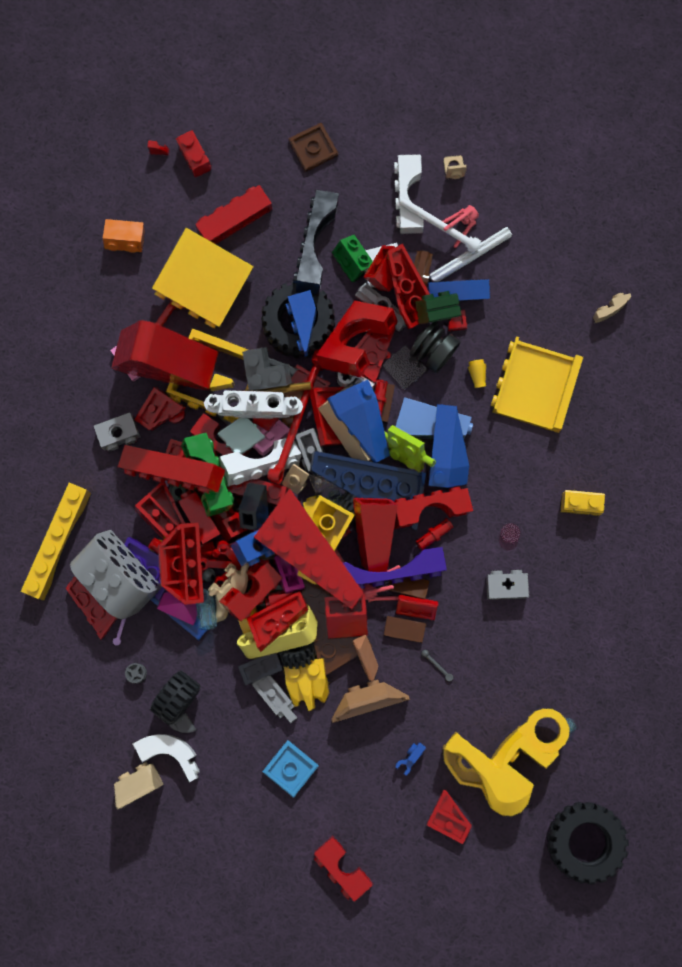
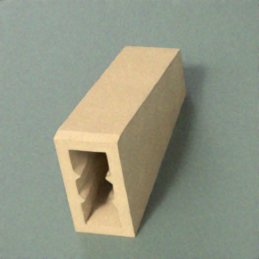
[318,384,373,462]

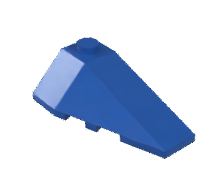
[327,379,390,463]
[428,404,469,488]

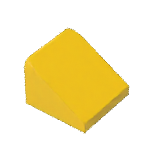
[210,374,235,391]

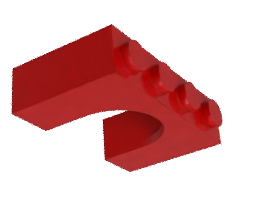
[316,300,398,377]

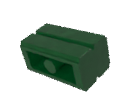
[415,291,461,324]

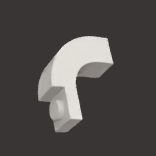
[133,734,200,782]

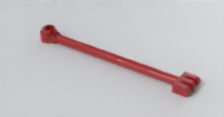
[268,349,323,484]

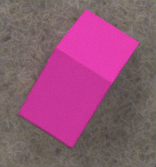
[274,555,305,593]
[157,592,200,625]

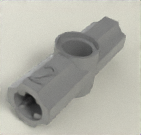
[355,283,406,332]

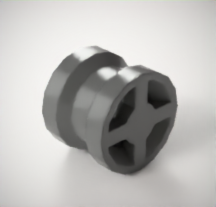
[125,663,147,683]

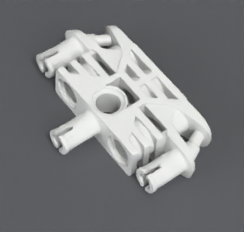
[204,391,303,419]

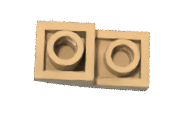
[593,293,631,324]

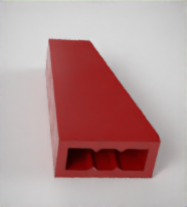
[353,498,398,572]

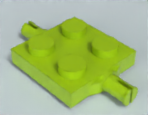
[384,425,436,473]

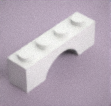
[394,155,424,234]
[220,438,301,486]

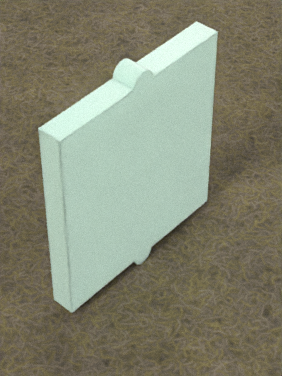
[218,418,265,454]

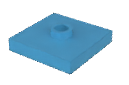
[262,740,319,798]

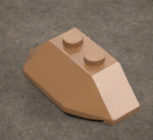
[332,680,410,723]

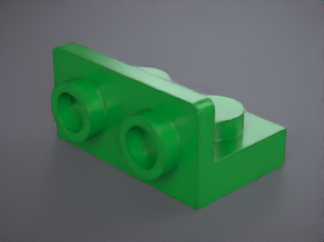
[331,235,373,283]

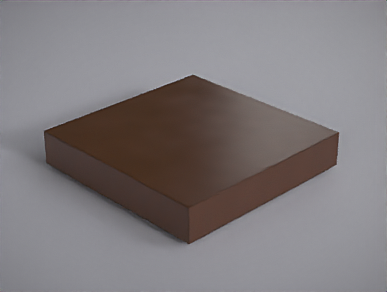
[288,122,339,172]

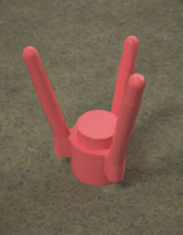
[442,205,479,248]
[361,565,400,602]

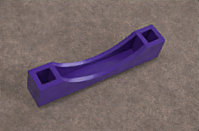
[343,547,447,589]

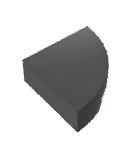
[169,713,197,733]

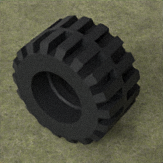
[150,670,201,725]

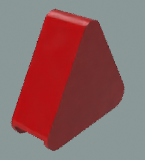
[111,320,219,390]

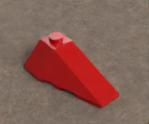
[386,243,430,329]

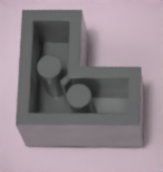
[242,347,292,391]

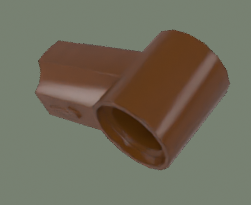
[414,251,433,288]

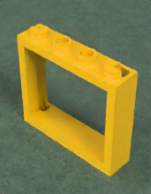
[166,329,249,423]

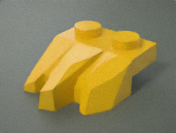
[284,658,329,712]

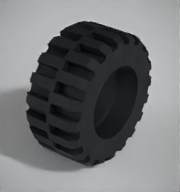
[261,281,335,358]
[547,802,629,885]

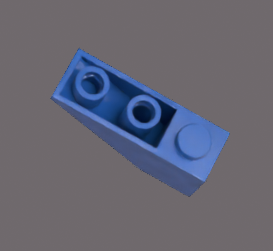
[286,290,316,356]

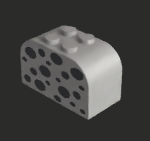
[70,530,162,619]

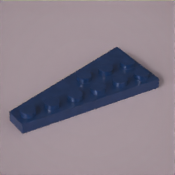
[310,451,426,531]

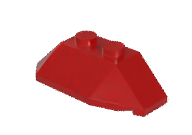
[158,522,204,605]

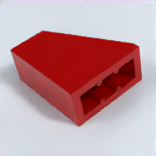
[178,490,220,544]

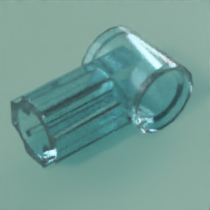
[196,589,217,630]

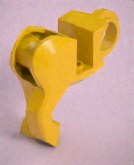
[443,709,569,816]

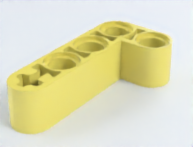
[237,604,318,659]

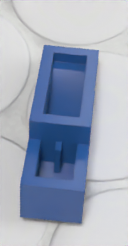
[427,279,490,300]

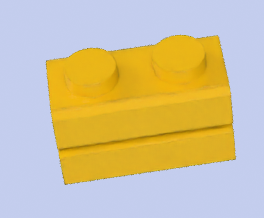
[561,490,605,516]

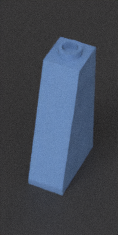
[395,397,473,439]

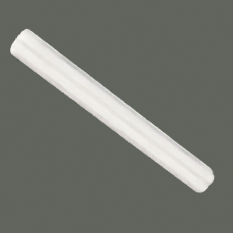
[429,227,512,282]

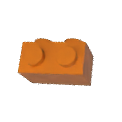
[103,219,145,253]

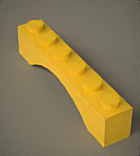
[21,483,91,601]

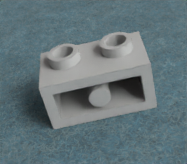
[295,428,325,473]

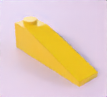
[298,495,355,585]

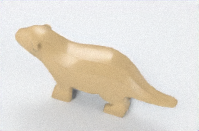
[208,563,249,623]

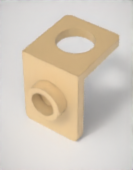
[444,156,467,179]
[282,464,309,495]

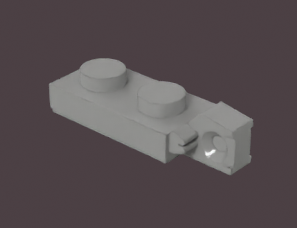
[252,675,297,723]

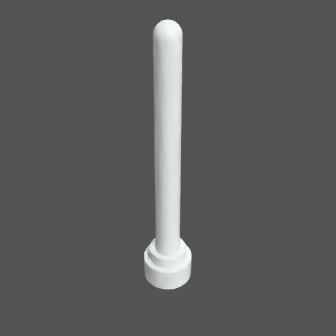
[399,198,481,254]

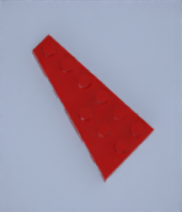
[254,489,364,609]

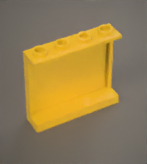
[152,228,254,329]
[491,336,583,433]

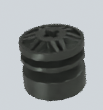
[410,321,461,373]

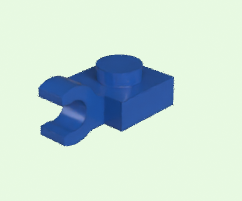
[395,742,426,775]

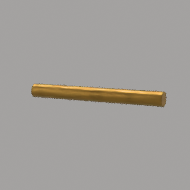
[241,382,311,393]

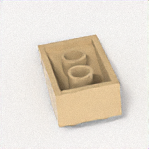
[114,762,164,809]

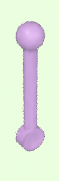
[113,619,126,645]

